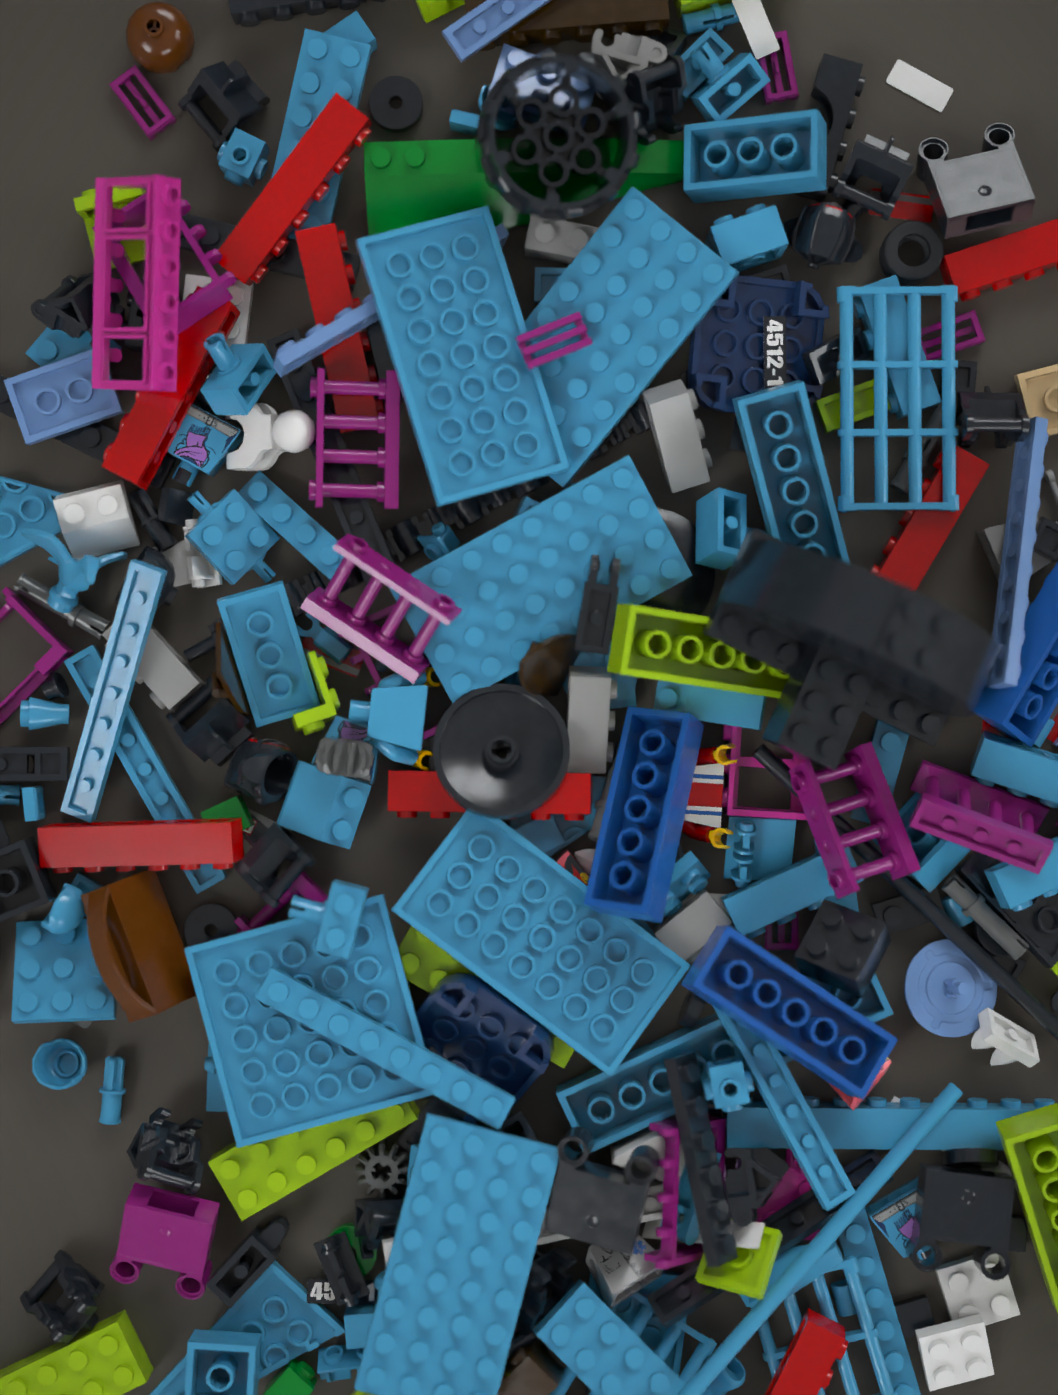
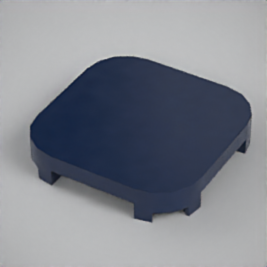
[687,275,830,413]
[416,973,554,1125]

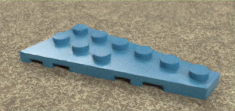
[148,1260,345,1395]

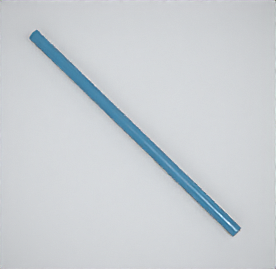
[678,1082,963,1395]

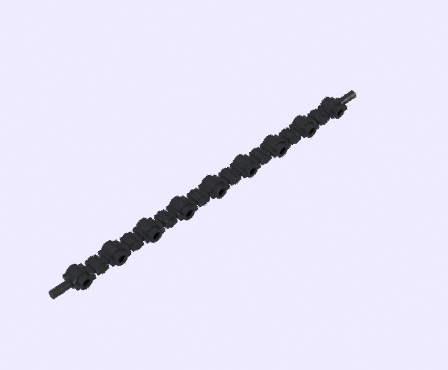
[183,370,698,663]

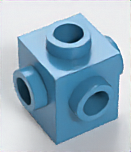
[217,128,270,187]
[702,1055,754,1112]

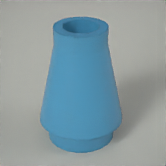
[20,697,70,730]

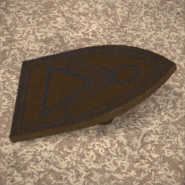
[212,622,252,716]
[519,634,581,696]

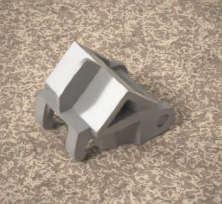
[591,29,667,99]

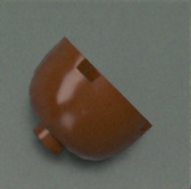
[126,1,195,74]

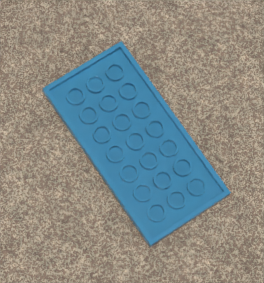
[525,186,739,488]
[356,206,570,507]
[388,455,693,703]
[391,810,691,1076]
[354,1113,559,1395]

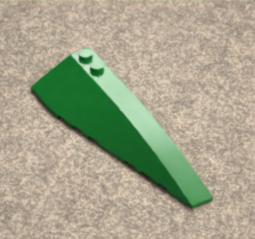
[364,138,684,236]

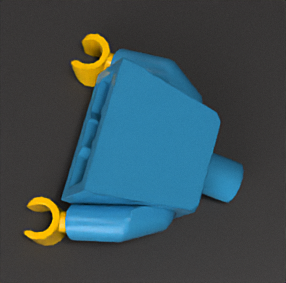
[349,667,441,771]

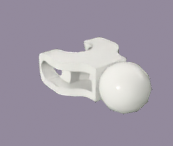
[225,403,316,471]

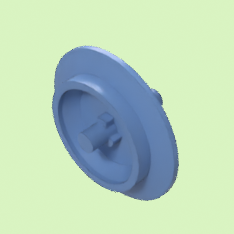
[904,939,997,1037]

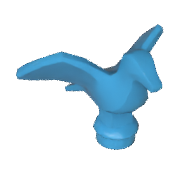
[21,528,128,613]

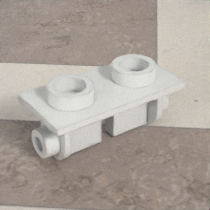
[182,519,223,588]

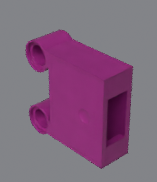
[109,1182,220,1300]

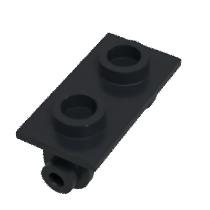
[313,1231,370,1307]

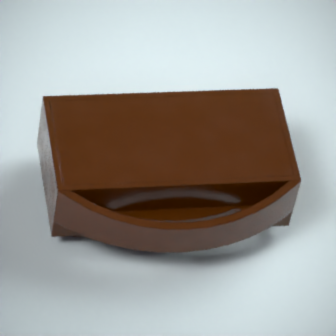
[80,869,196,1023]

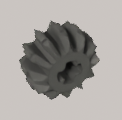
[315,737,374,778]
[354,1139,409,1198]

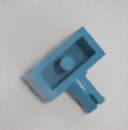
[689,41,771,122]
[200,333,276,415]
[695,487,766,570]
[288,879,369,959]

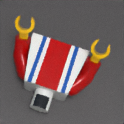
[682,744,738,849]

